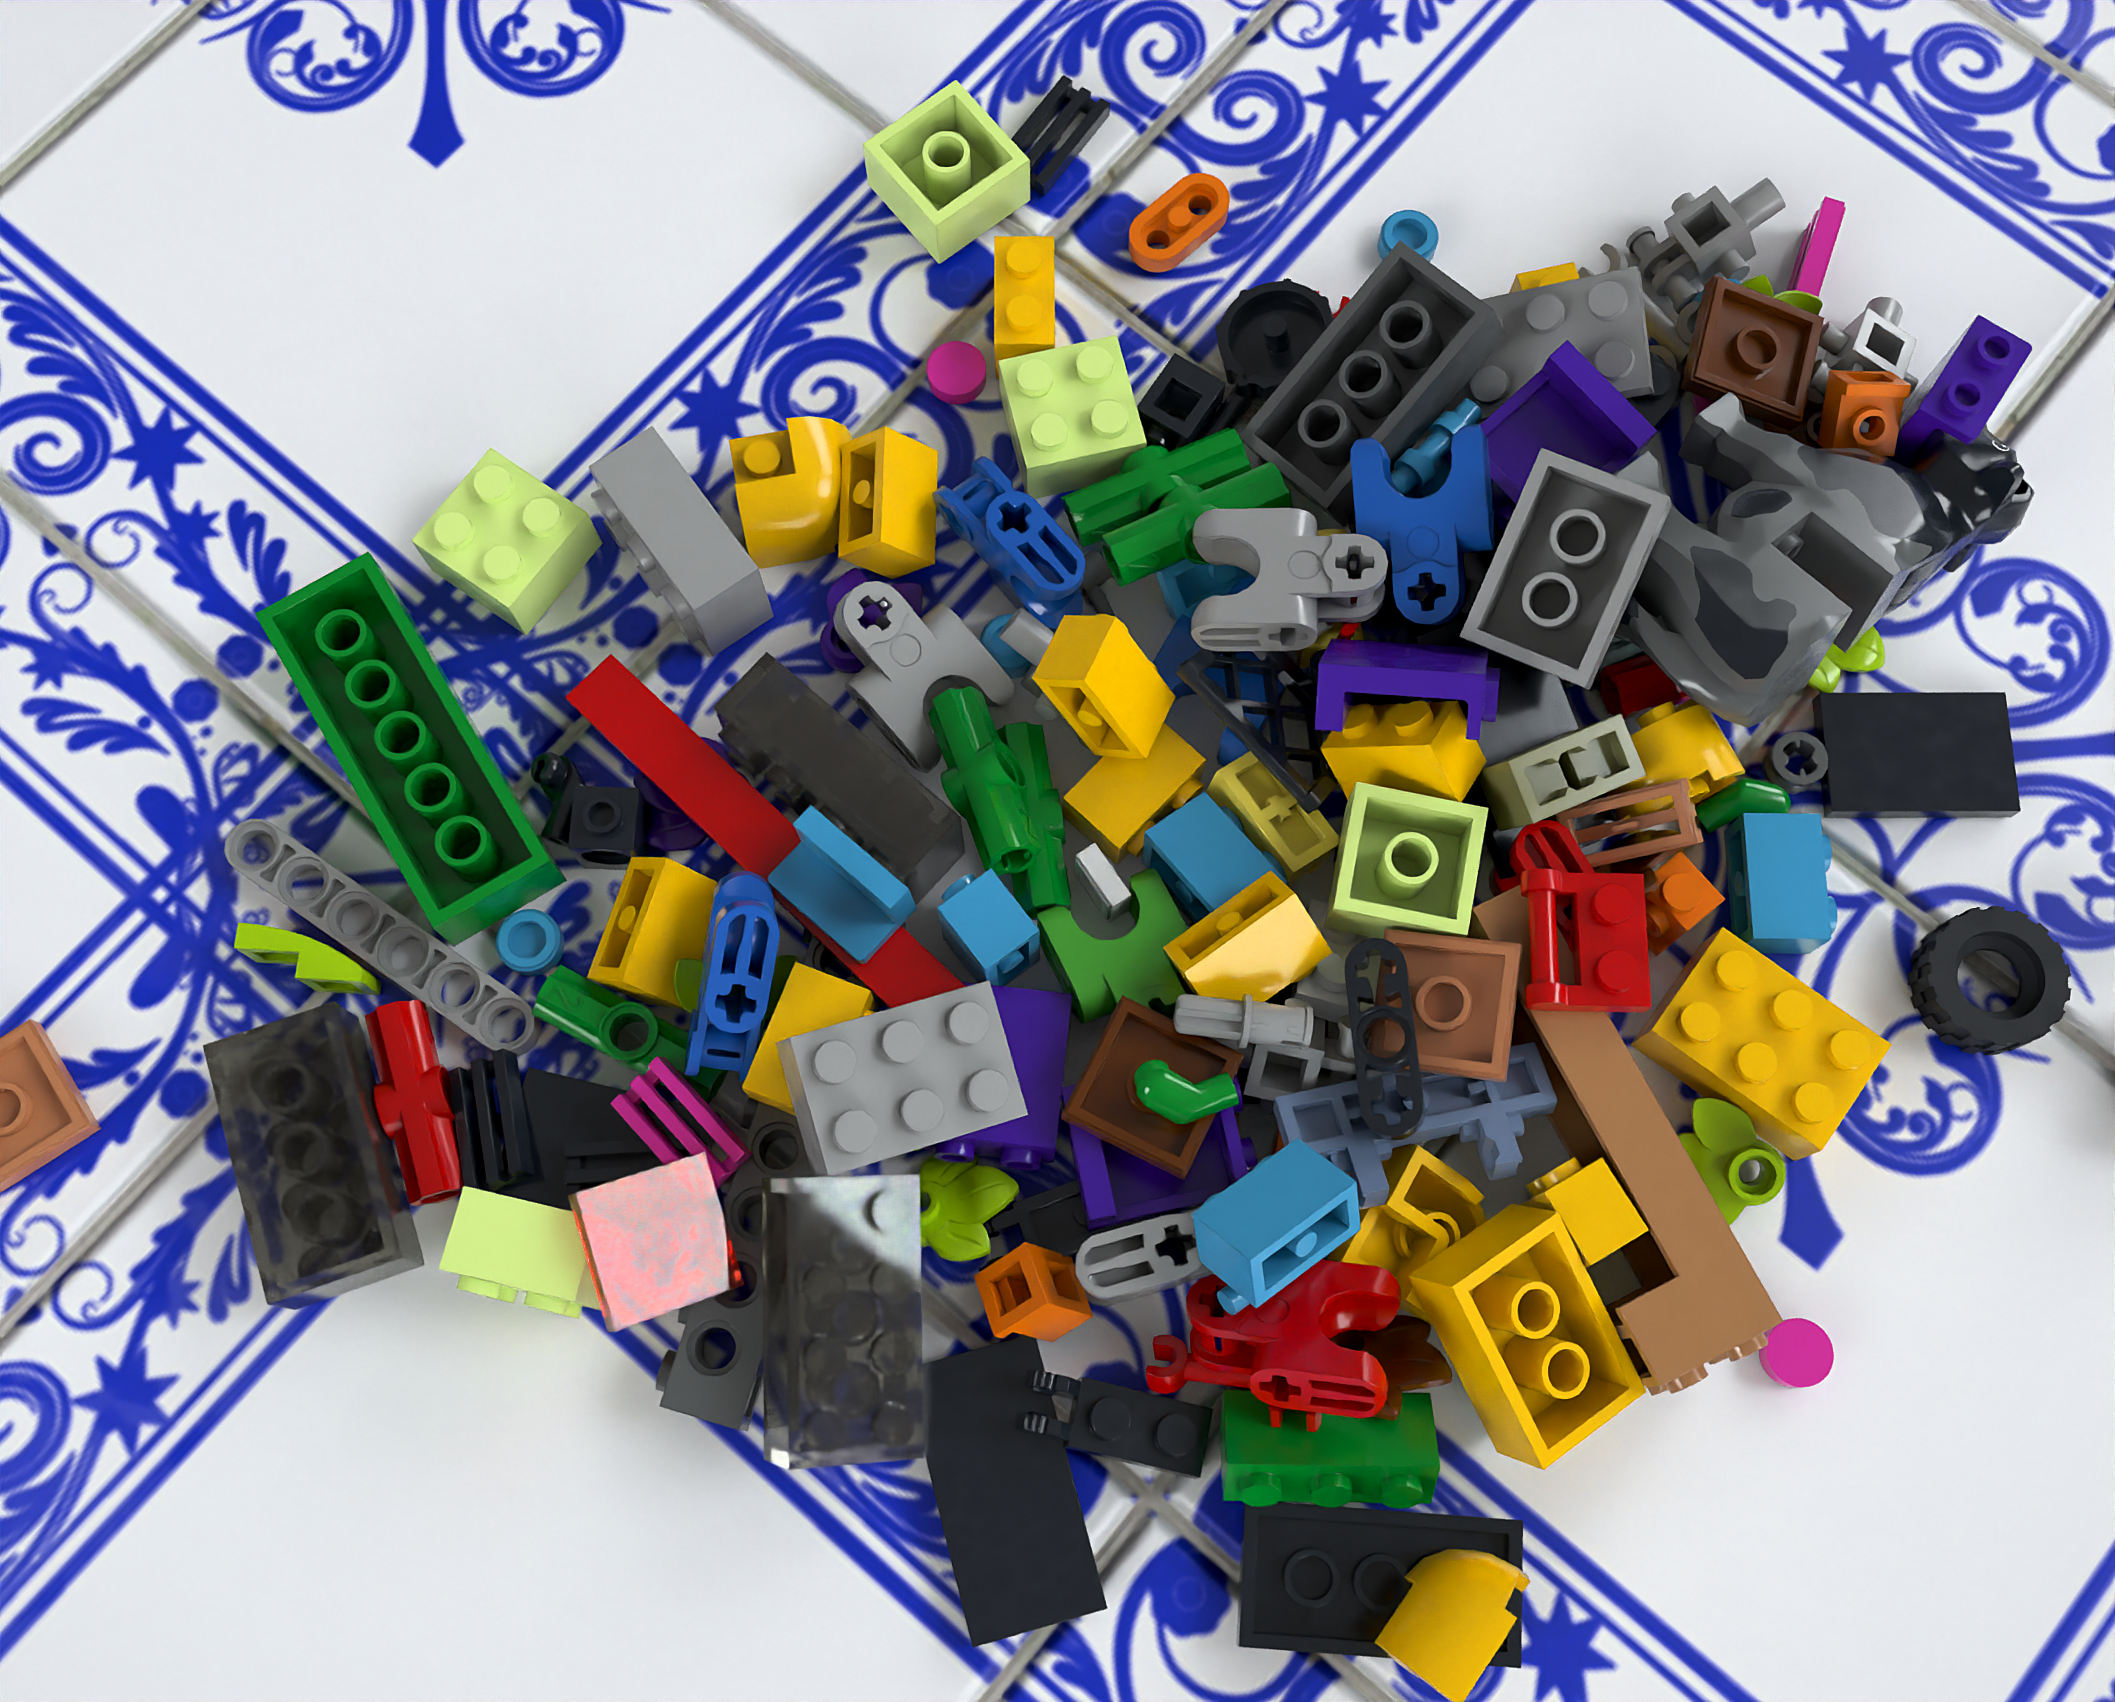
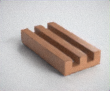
[1555,777,1703,867]

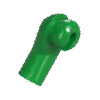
[1695,778,1791,834]
[1134,1059,1239,1124]

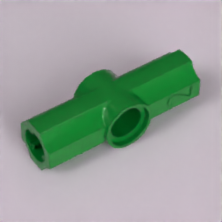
[1061,427,1251,547]
[1099,461,1293,588]
[928,686,1042,876]
[996,722,1071,920]
[531,964,729,1104]

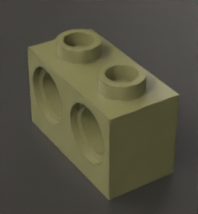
[1477,714,1646,832]

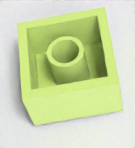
[863,80,1030,264]
[998,335,1147,499]
[411,447,602,636]
[1324,782,1488,939]
[438,1186,624,1319]

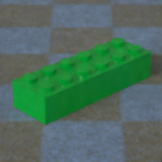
[255,551,567,946]

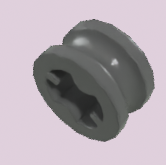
[1762,731,1828,794]

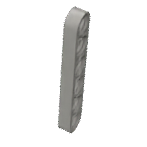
[224,819,542,1057]

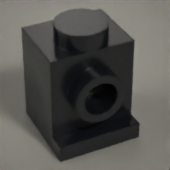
[1137,353,1226,452]

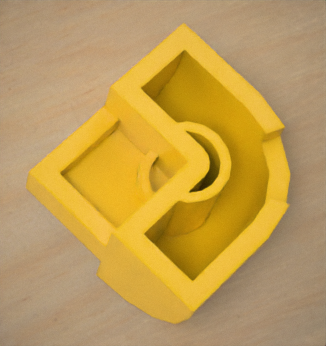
[729,416,853,569]
[1328,1144,1487,1324]
[1374,1549,1531,1702]

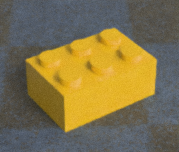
[1631,927,1892,1161]
[1408,1204,1647,1470]

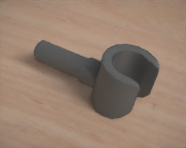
[1079,550,1115,616]

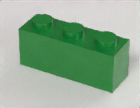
[1219,1390,1440,1509]

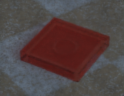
[568,1152,744,1332]

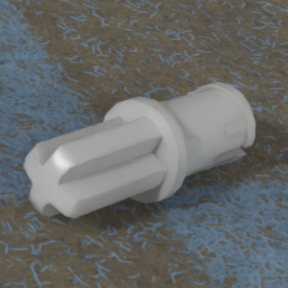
[1174,994,1314,1051]

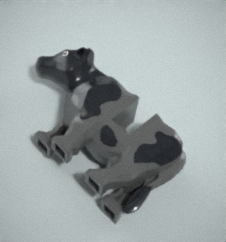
[1613,392,2035,728]

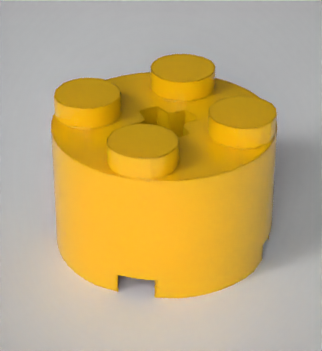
[1606,699,1745,834]

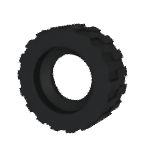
[1908,906,2072,1056]

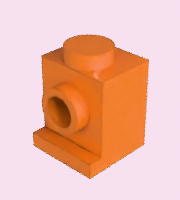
[1817,370,1911,456]
[1645,850,1725,957]
[974,1242,1093,1343]

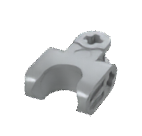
[1191,508,1388,651]
[833,581,1015,773]
[1075,1206,1214,1307]

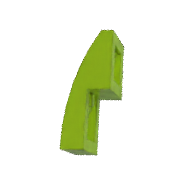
[234,922,382,995]

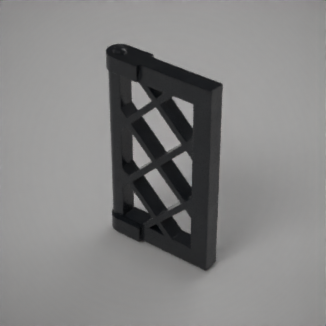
[1175,647,1338,814]

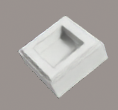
[1074,843,1131,922]

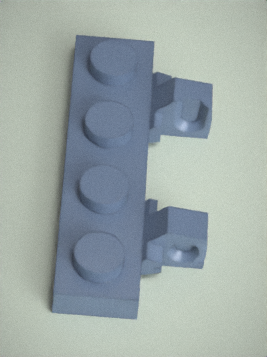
[1273,1042,1558,1210]

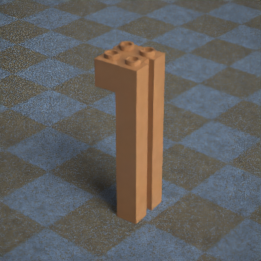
[1466,885,1784,1396]

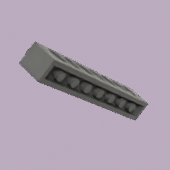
[656,922,906,1431]

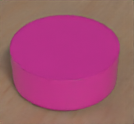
[927,341,987,404]
[1759,1318,1834,1388]

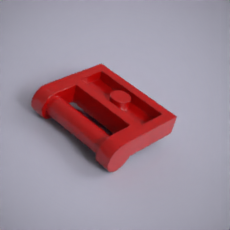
[1520,869,1652,1013]

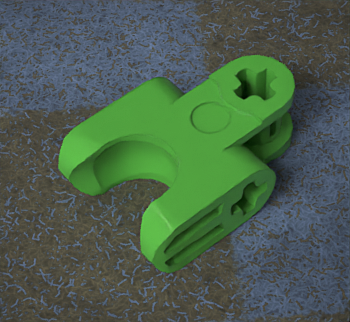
[1036,868,1188,1024]

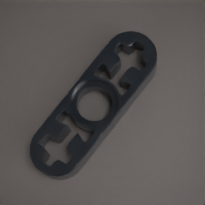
[1344,938,1425,1141]

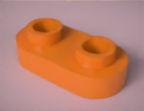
[1128,173,1230,272]

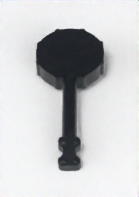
[1197,278,1334,440]

